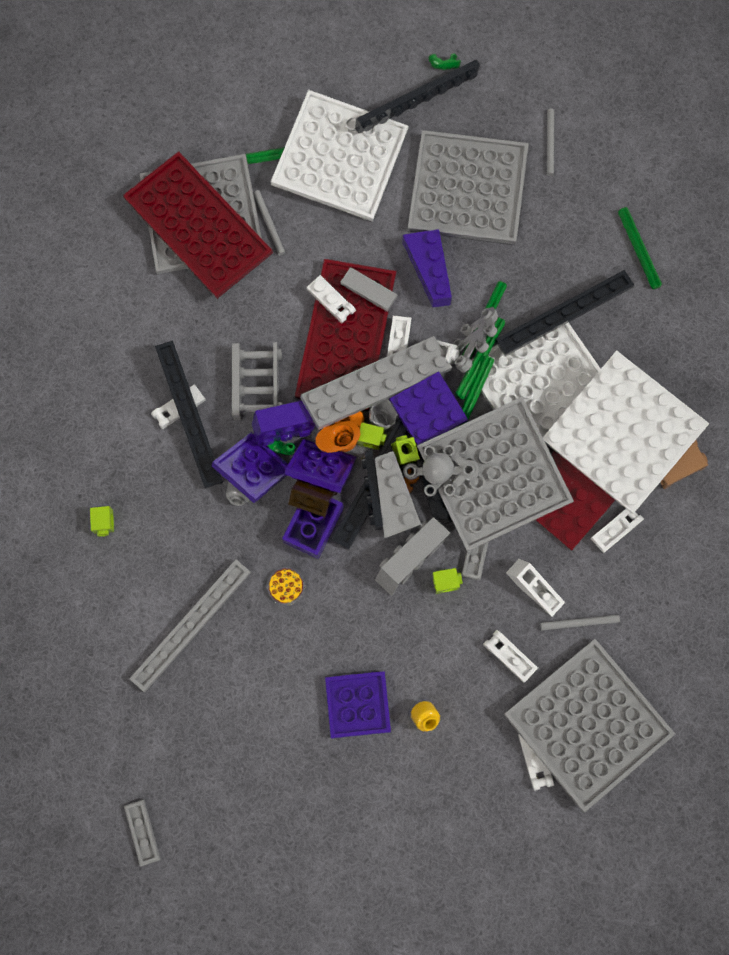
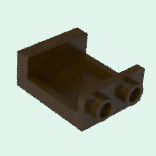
[288,479,338,517]

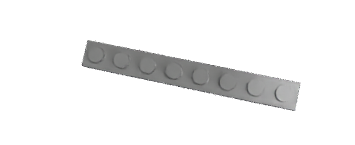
[130,560,251,692]

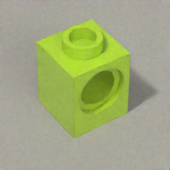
[357,423,387,450]
[391,435,420,466]
[90,506,114,537]
[432,568,463,594]

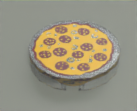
[267,567,306,606]

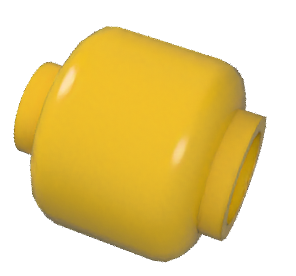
[411,701,440,732]

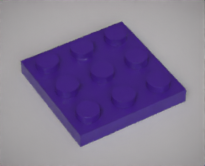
[389,371,468,448]
[212,432,288,503]
[285,439,357,493]
[325,671,391,739]

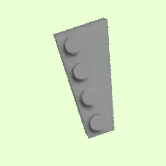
[375,451,421,538]
[375,517,450,596]

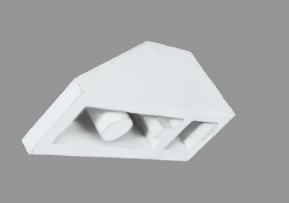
[506,559,565,616]

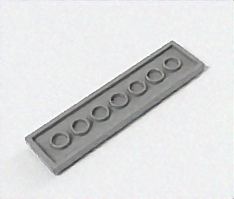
[300,336,452,430]

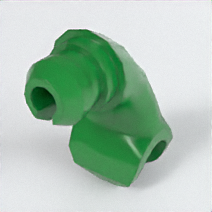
[428,53,461,70]
[267,440,295,455]

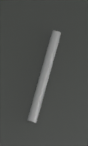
[547,109,554,176]
[253,190,285,256]
[540,614,620,631]

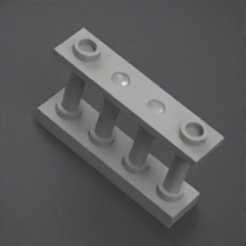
[232,342,282,420]

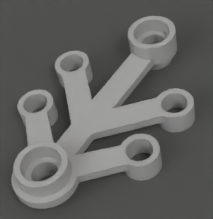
[453,307,498,372]
[403,445,479,496]

